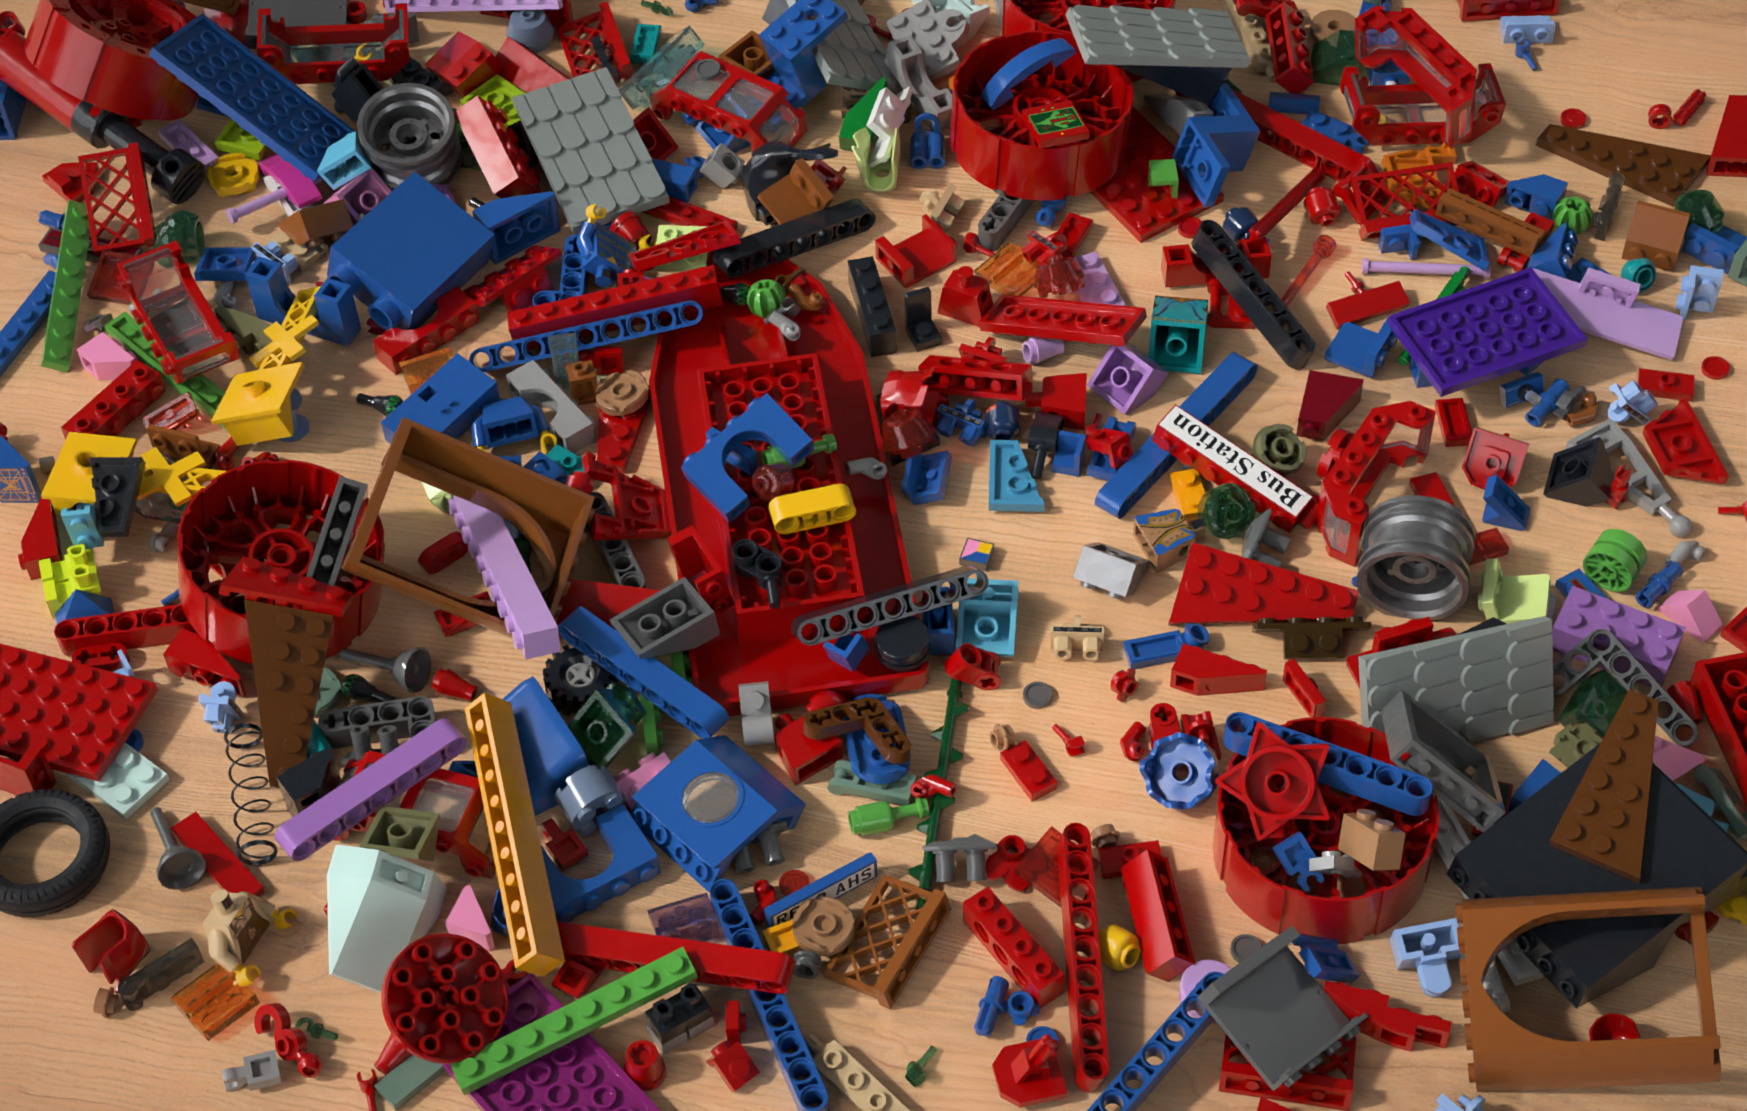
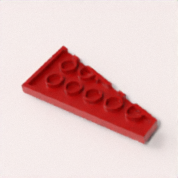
[1168,542,1359,625]

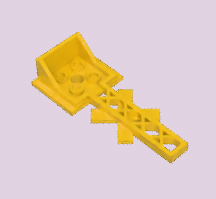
[211,286,321,446]
[41,432,226,514]

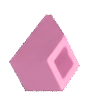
[77,332,138,380]

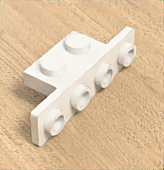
[866,86,913,167]

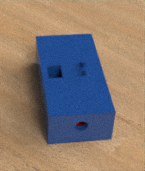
[381,353,500,444]

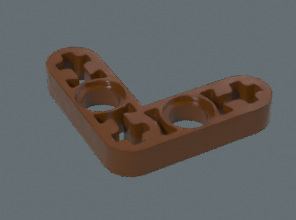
[803,698,911,764]

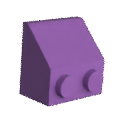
[1087,343,1169,415]

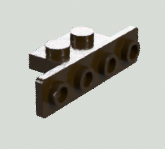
[1252,617,1372,659]

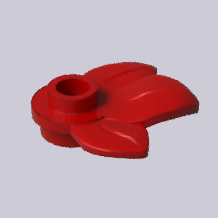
[985,835,1046,892]

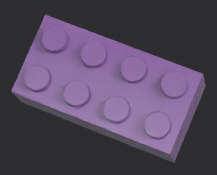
[1551,586,1686,687]

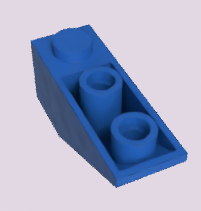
[1528,222,1578,279]

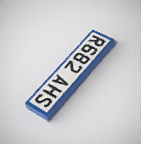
[764,852,878,928]

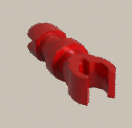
[1607,465,1632,510]

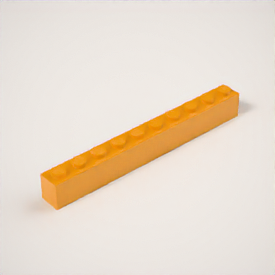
[465,693,565,977]

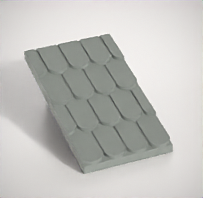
[762,0,902,95]
[1065,5,1251,105]
[512,67,670,234]
[1358,616,1554,743]

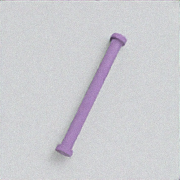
[226,176,324,224]
[1362,258,1491,279]

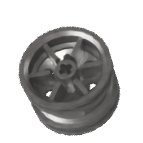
[357,83,462,191]
[1356,495,1476,621]

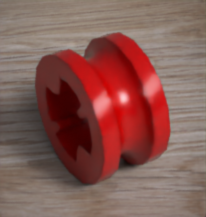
[346,1,368,24]
[1648,104,1672,129]

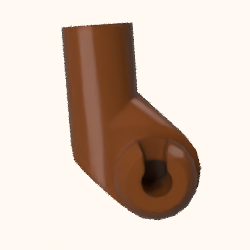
[787,284,824,311]
[1566,393,1599,427]

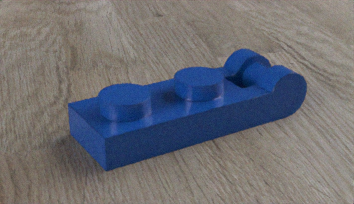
[1087,416,1136,481]

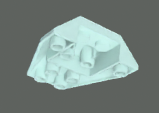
[327,845,447,993]

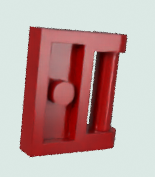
[1333,156,1389,224]
[1207,279,1255,330]

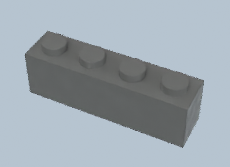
[306,476,368,586]

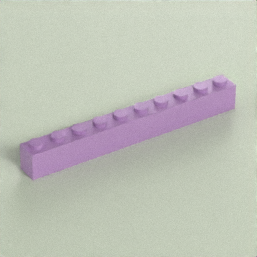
[447,494,560,659]

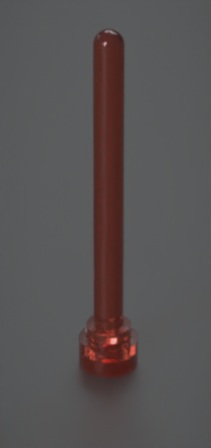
[1281,235,1337,308]

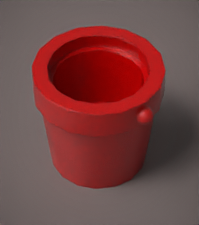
[610,211,652,250]
[624,1040,666,1091]

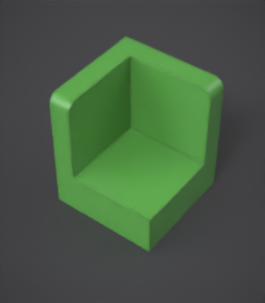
[1148,159,1179,198]

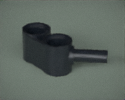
[1028,412,1064,479]
[732,539,783,609]

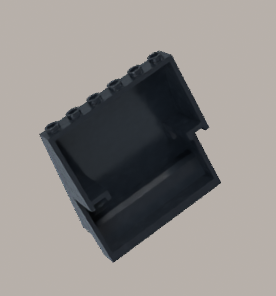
[1446,743,1747,1009]

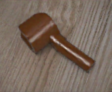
[775,266,805,295]

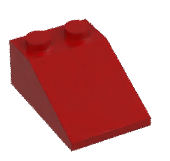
[424,31,504,98]

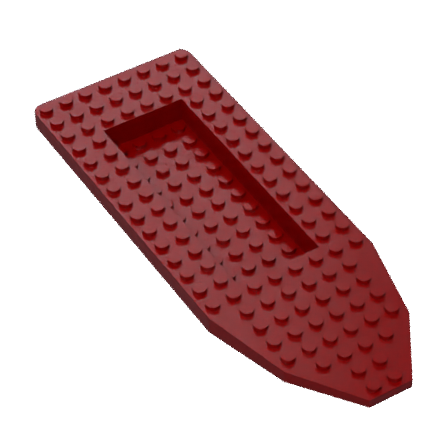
[649,250,929,717]

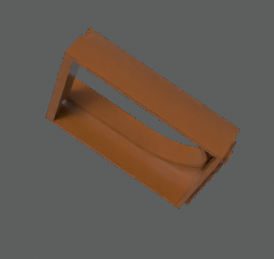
[341,417,595,639]
[1456,886,1721,1092]

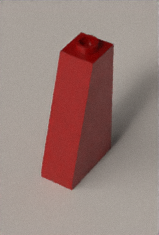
[1706,95,1747,177]

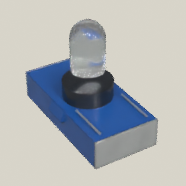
[1499,371,1544,408]

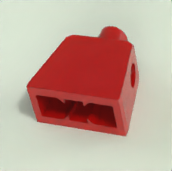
[937,266,993,328]
[1025,373,1087,430]
[774,713,843,786]

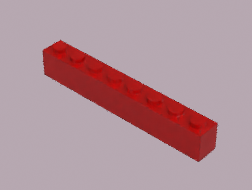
[507,265,723,350]

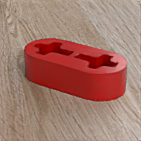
[418,531,469,574]
[71,643,130,672]

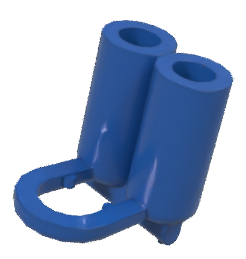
[910,113,945,169]

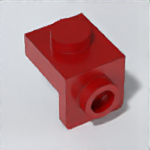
[810,160,847,192]
[706,1040,760,1092]

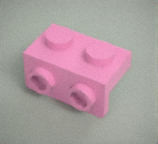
[613,752,671,813]

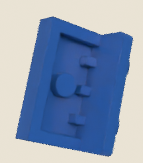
[901,446,952,505]

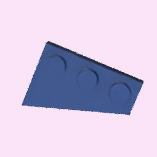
[1410,209,1490,271]

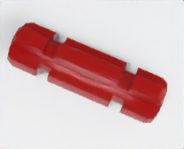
[1672,89,1706,126]

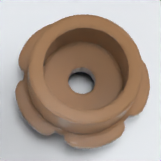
[990,724,1015,752]
[1091,824,1120,848]
[93,987,119,1018]

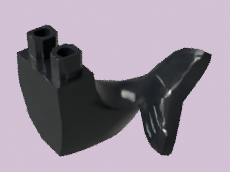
[741,140,838,226]

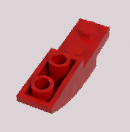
[1324,981,1452,1052]

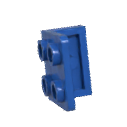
[1681,220,1747,274]
[1324,318,1398,378]

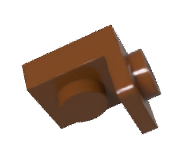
[566,360,598,405]

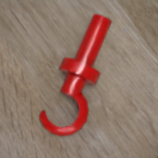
[1345,271,1367,293]

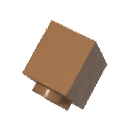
[1338,809,1406,870]

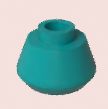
[1621,258,1656,293]

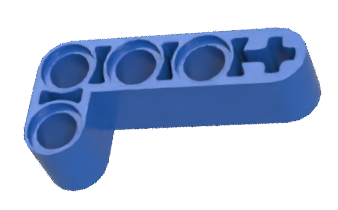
[532,234,590,306]

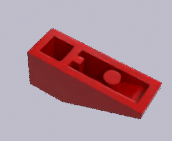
[18,497,63,580]

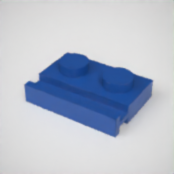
[1293,934,1360,984]

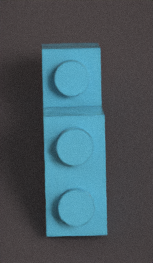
[61,503,104,549]

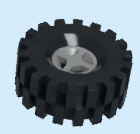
[543,644,619,718]

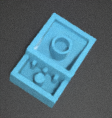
[956,578,1019,657]

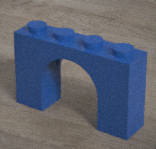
[245,257,361,347]
[681,393,815,523]
[541,804,661,923]

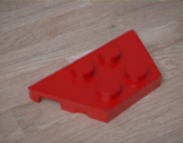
[1642,398,1729,484]

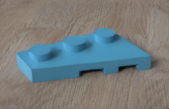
[989,440,1045,512]

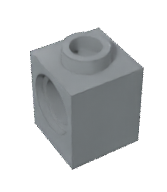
[700,143,745,189]

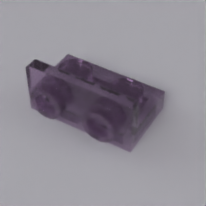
[647,892,720,942]

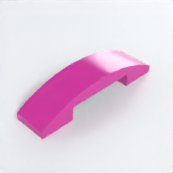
[257,154,322,209]

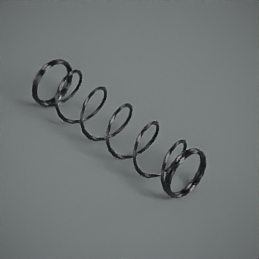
[224,723,278,865]

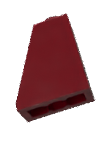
[1296,370,1364,441]

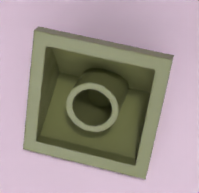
[359,806,440,862]

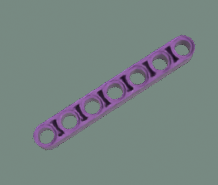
[275,718,468,862]

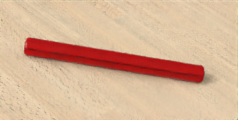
[1249,167,1325,242]

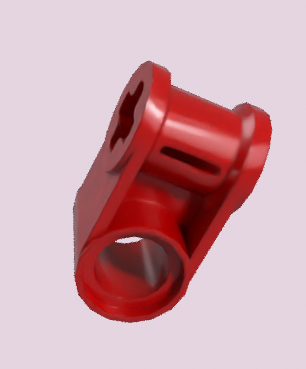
[944,643,1001,690]
[1149,703,1182,749]

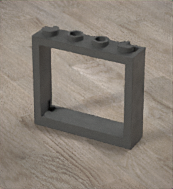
[1381,690,1506,833]

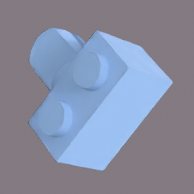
[1389,918,1461,998]

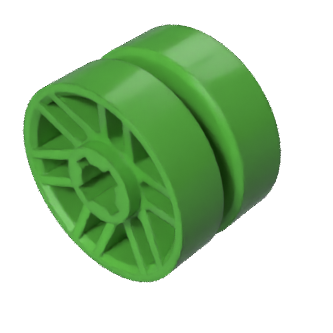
[1583,529,1647,592]

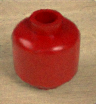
[1303,186,1341,227]

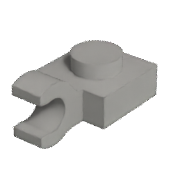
[1309,851,1361,878]
[222,1050,282,1092]

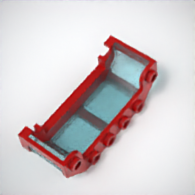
[257,3,410,84]

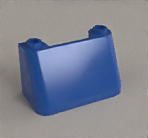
[503,676,588,816]

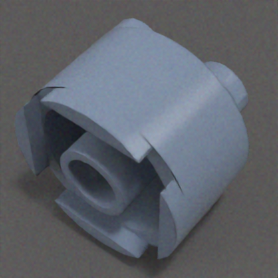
[555,765,626,837]

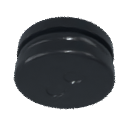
[875,616,931,672]

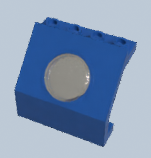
[631,735,806,892]

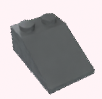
[610,577,720,659]

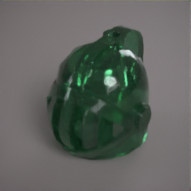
[154,210,205,267]

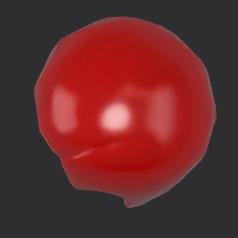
[1589,1013,1640,1041]

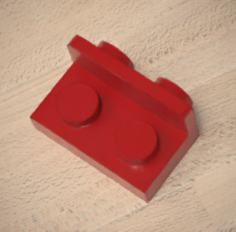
[1449,161,1510,208]

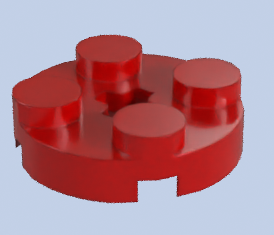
[1317,428,1355,480]

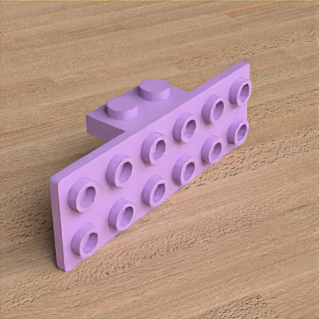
[1532,268,1683,360]

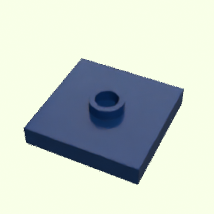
[194,247,256,281]

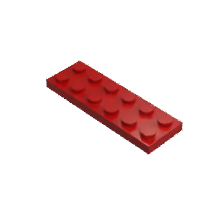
[979,294,1147,346]

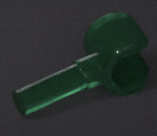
[905,1046,937,1087]

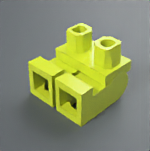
[39,544,101,619]

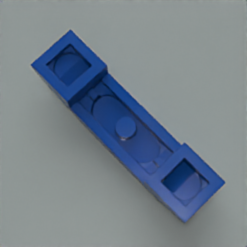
[980,38,1076,111]

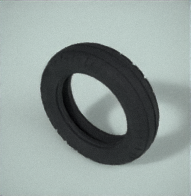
[0,789,110,917]

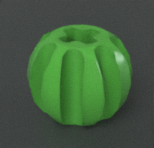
[1553,196,1593,234]
[747,279,786,318]

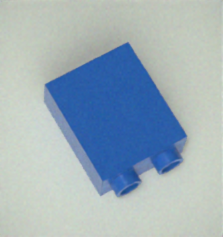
[327,172,495,330]

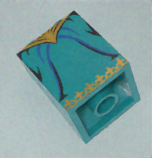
[1148,295,1208,374]

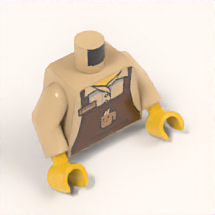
[203,889,297,987]

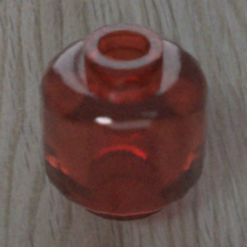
[752,462,794,501]

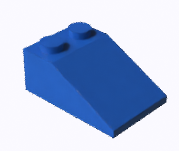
[472,191,560,265]

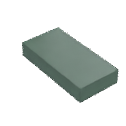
[374,1055,446,1111]

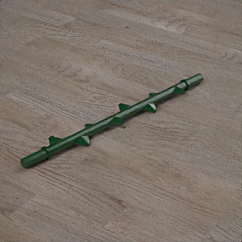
[908,678,969,920]

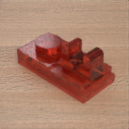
[142,391,202,430]

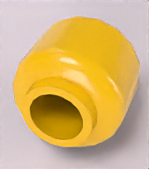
[1098,924,1141,971]

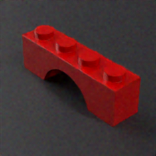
[1161,237,1272,287]
[372,287,480,375]

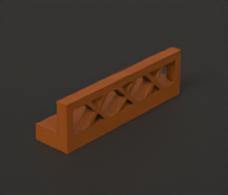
[1435,188,1545,257]

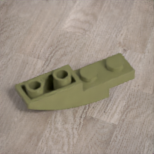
[214,307,293,364]

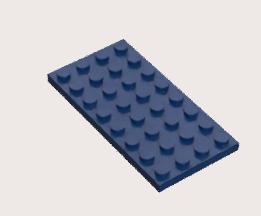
[149,13,358,181]

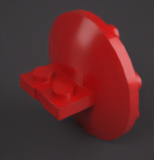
[381,933,508,1064]

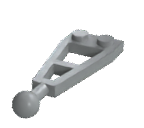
[1566,419,1692,538]

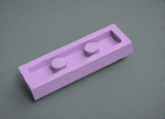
[158,119,219,173]

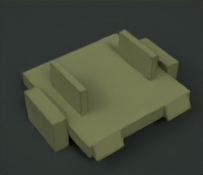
[1549,723,1603,768]

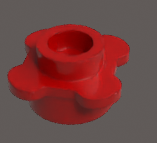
[1110,668,1139,702]

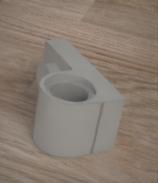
[738,681,774,746]

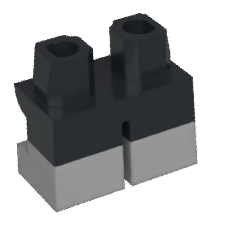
[645,983,715,1055]

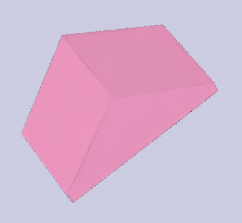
[1657,590,1723,644]
[445,885,495,951]

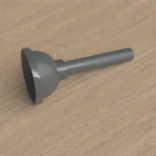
[339,647,432,693]
[150,807,206,890]

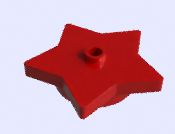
[1215,721,1330,841]

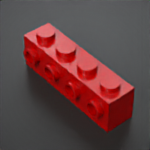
[1265,2,1314,94]
[61,360,166,440]
[1120,849,1196,982]

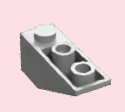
[1143,94,1214,137]

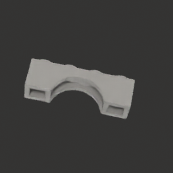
[885,35,952,132]
[506,360,596,453]

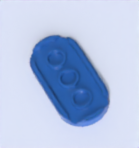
[842,694,911,784]

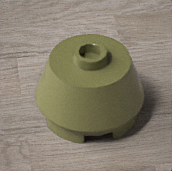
[1251,424,1306,477]

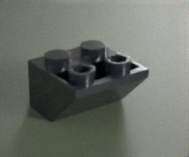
[276,747,343,817]

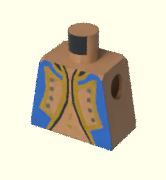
[1133,509,1205,573]

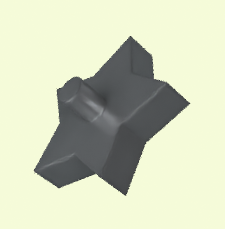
[83,313,113,332]

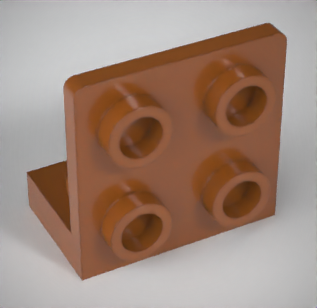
[758,158,834,225]
[146,424,220,469]

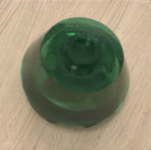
[1674,190,1725,239]
[1198,483,1255,539]

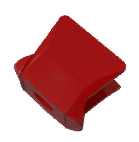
[880,367,940,431]
[72,909,151,994]

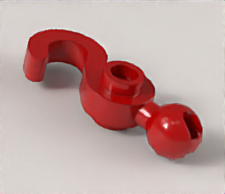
[254,1003,323,1078]

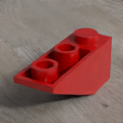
[163,628,246,697]
[1170,643,1267,696]

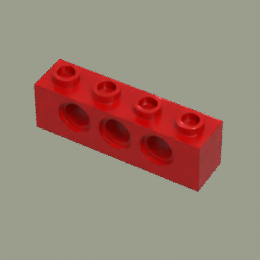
[918,355,1033,401]
[963,886,1065,1009]

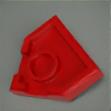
[42,162,100,202]

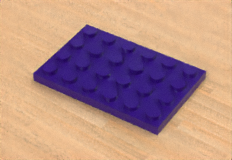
[1387,267,1588,397]

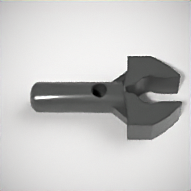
[1553,386,1587,420]

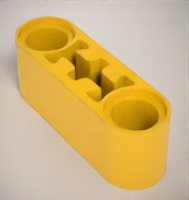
[768,484,856,534]

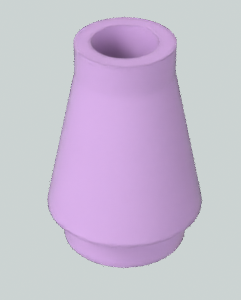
[1022,338,1064,364]

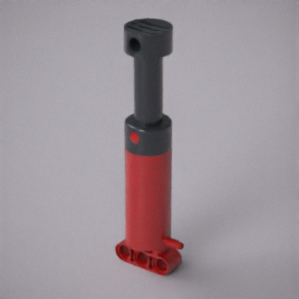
[0,11,205,205]

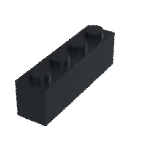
[847,256,897,357]

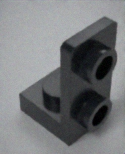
[904,287,942,352]

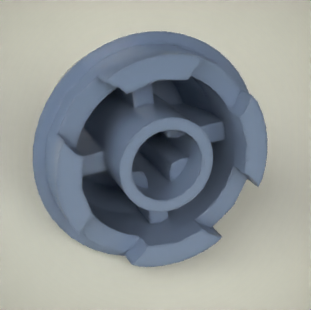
[506,10,554,53]

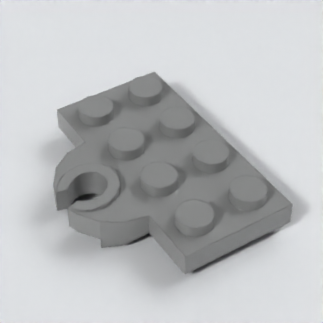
[886,0,969,83]

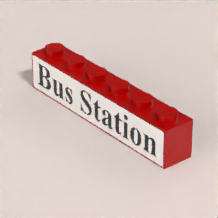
[1152,404,1314,533]

